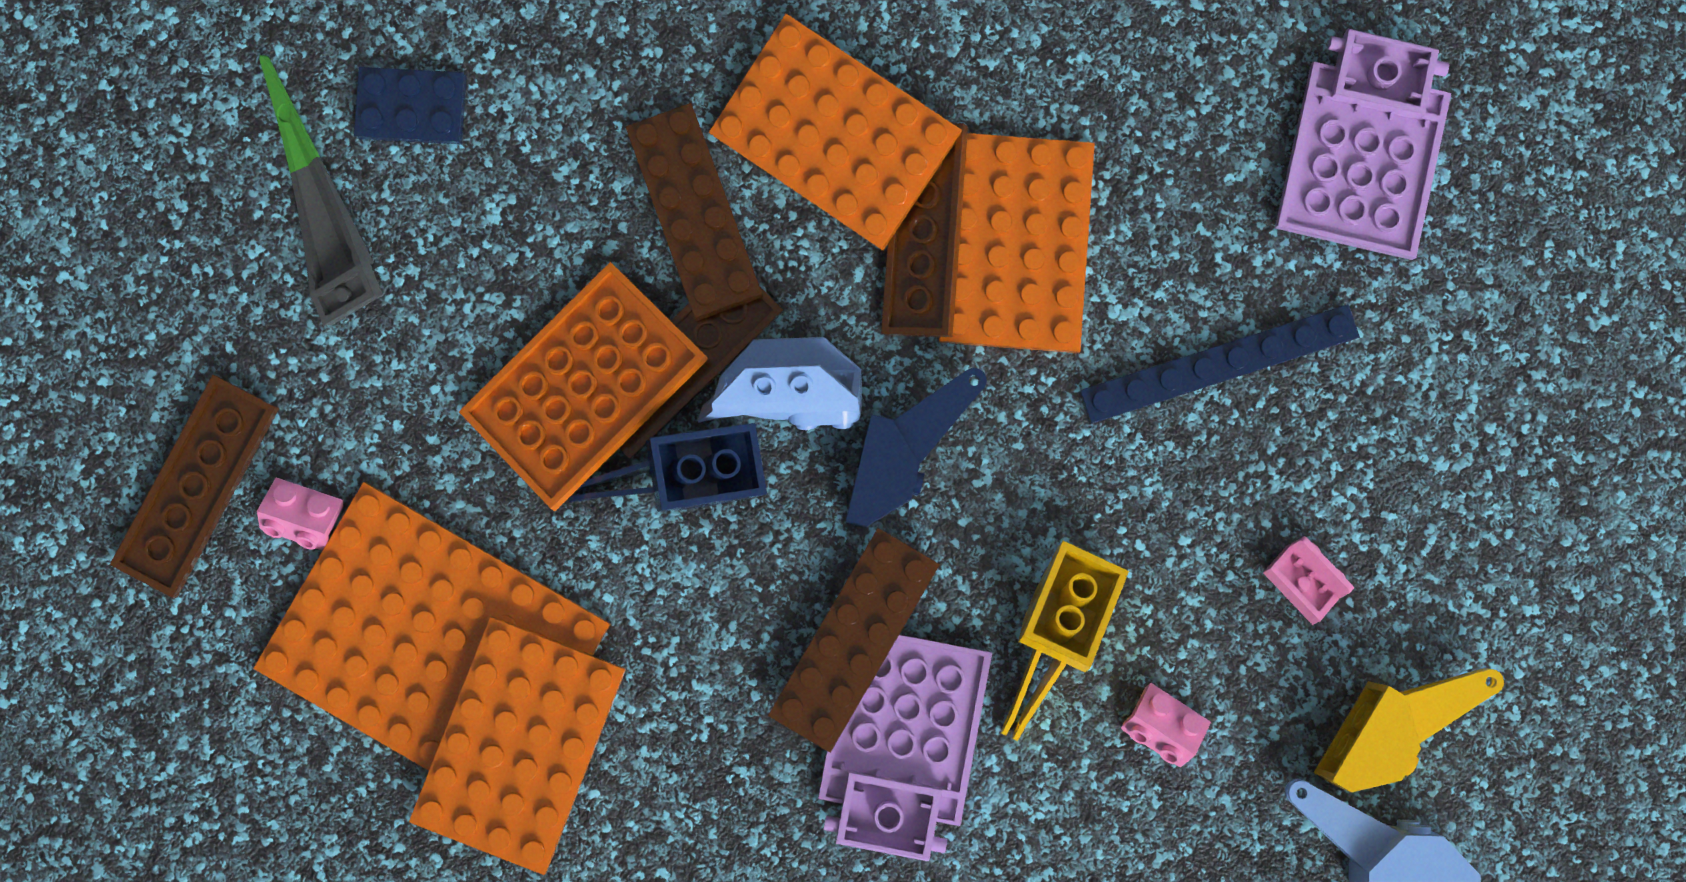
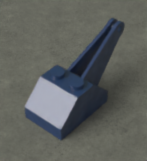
[846,368,987,528]
[568,423,767,512]

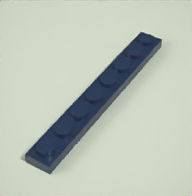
[1079,304,1360,424]

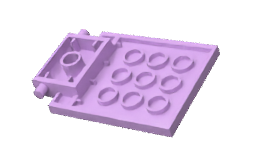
[1275,28,1451,260]
[818,635,992,862]

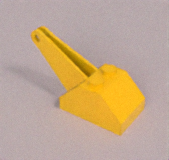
[1001,541,1129,741]
[1314,668,1504,793]

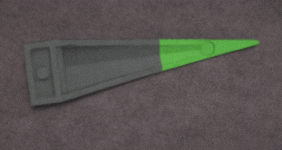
[259,55,383,326]

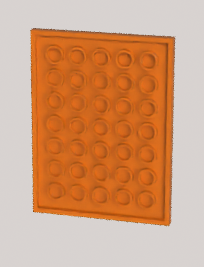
[253,482,611,771]

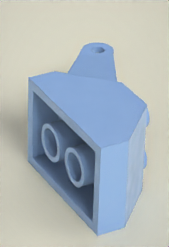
[1285,779,1481,882]

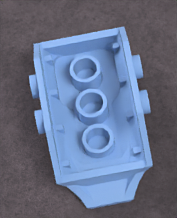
[698,337,862,430]

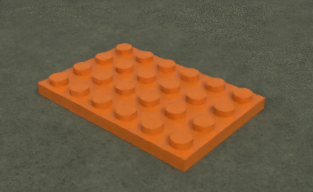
[709,14,962,250]
[938,133,1095,353]
[459,262,708,511]
[409,617,626,875]

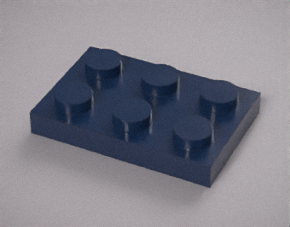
[354,67,467,145]

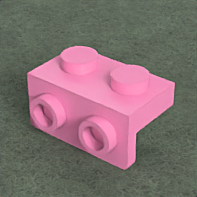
[257,477,344,551]
[1263,536,1354,625]
[1121,683,1211,767]

